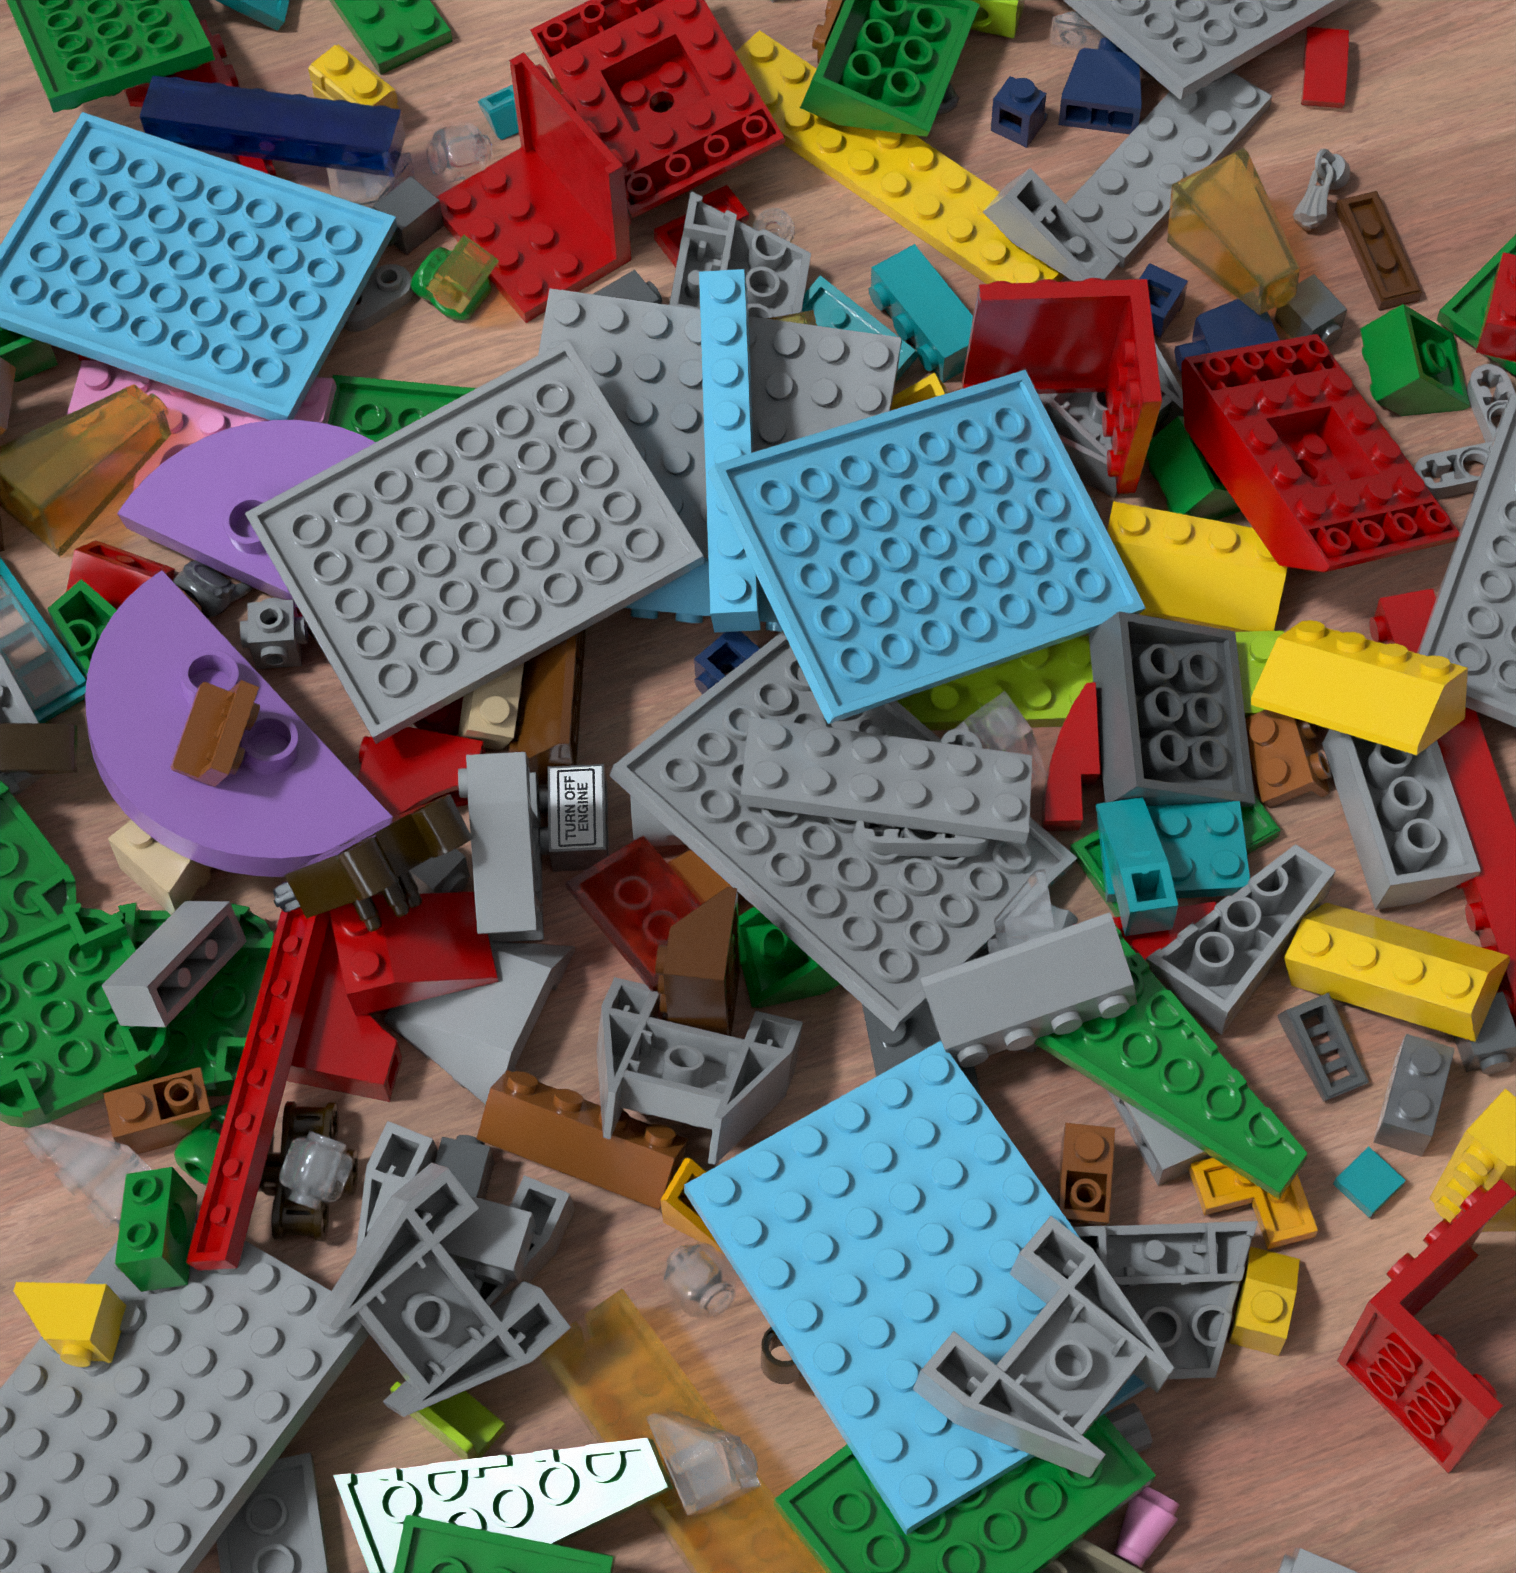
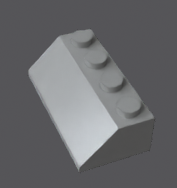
[1322,729,1481,910]
[920,912,1137,1067]

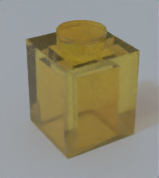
[426,235,499,314]

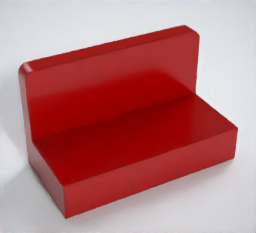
[66,540,175,610]

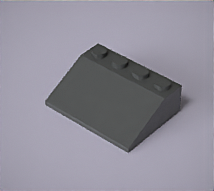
[1089,611,1255,807]

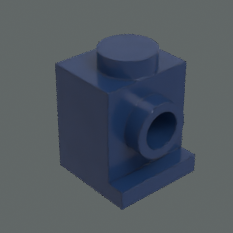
[991,76,1048,148]
[1139,263,1188,338]
[694,631,760,694]

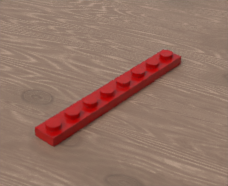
[186,907,330,1271]

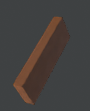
[1335,191,1422,311]

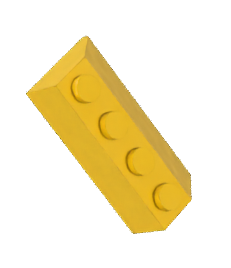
[1107,501,1287,632]
[1251,620,1468,755]
[1284,902,1510,1042]
[1429,1088,1516,1232]

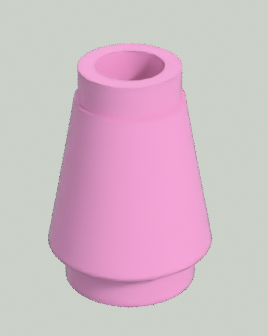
[1114,1486,1180,1569]

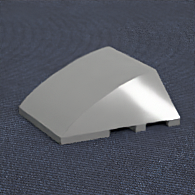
[669,191,811,323]
[384,941,575,1105]
[1073,1221,1258,1379]

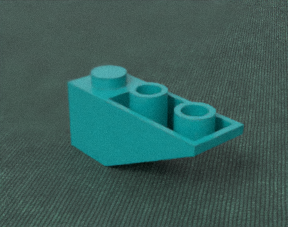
[1096,797,1178,936]

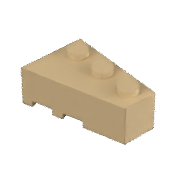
[108,820,212,915]

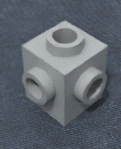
[240,598,308,669]

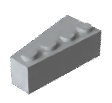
[1146,844,1336,1035]

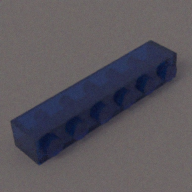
[139,76,406,177]

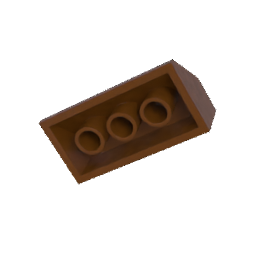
[509,629,586,785]
[655,887,741,1036]

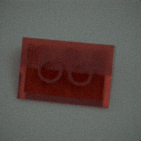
[565,835,702,992]

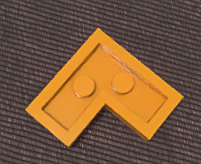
[1189,1158,1318,1249]

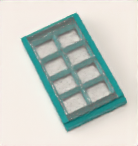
[0,557,87,723]

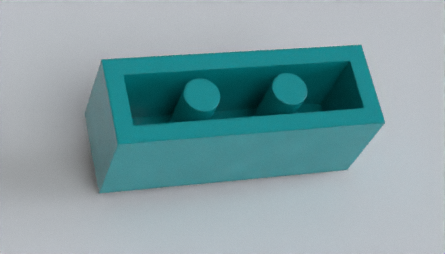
[869,244,973,383]

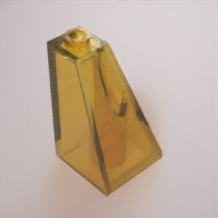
[1167,148,1300,315]
[0,384,171,557]

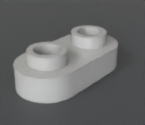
[343,264,413,332]

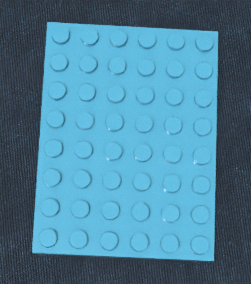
[0,112,397,420]
[708,370,1146,724]
[684,1041,1149,1535]

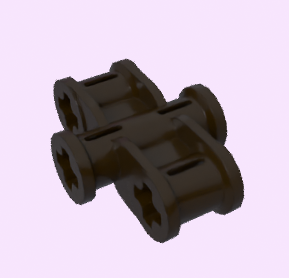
[258,1101,358,1241]

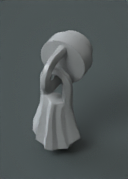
[1293,149,1350,230]

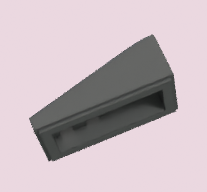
[1277,993,1369,1102]

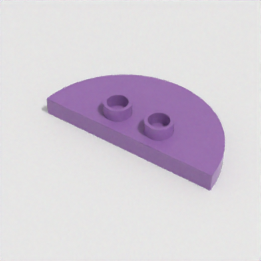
[117,420,376,608]
[85,570,392,877]

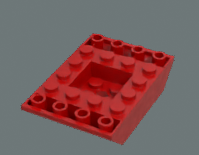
[530,0,785,219]
[1181,334,1460,572]

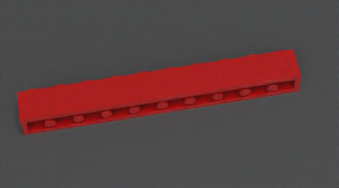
[1369,588,1516,1027]

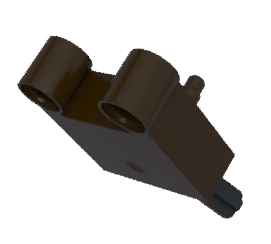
[273,794,473,932]

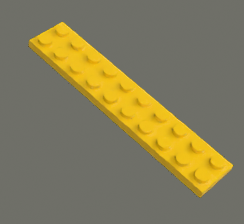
[735,30,1065,284]

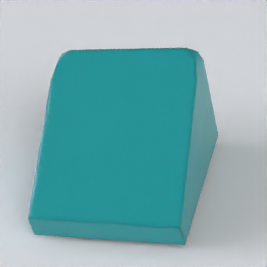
[478,84,519,139]

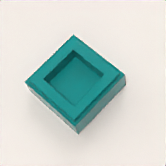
[1333,1146,1406,1218]

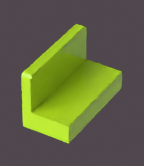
[390,1381,506,1460]

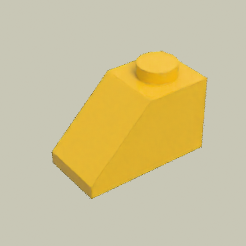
[1229,1246,1300,1356]
[13,1282,126,1367]

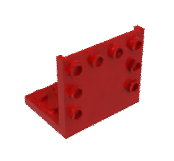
[436,52,632,323]
[962,278,1162,494]
[1337,1178,1516,1474]

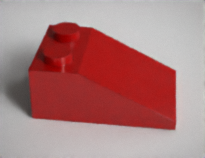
[329,892,499,1016]

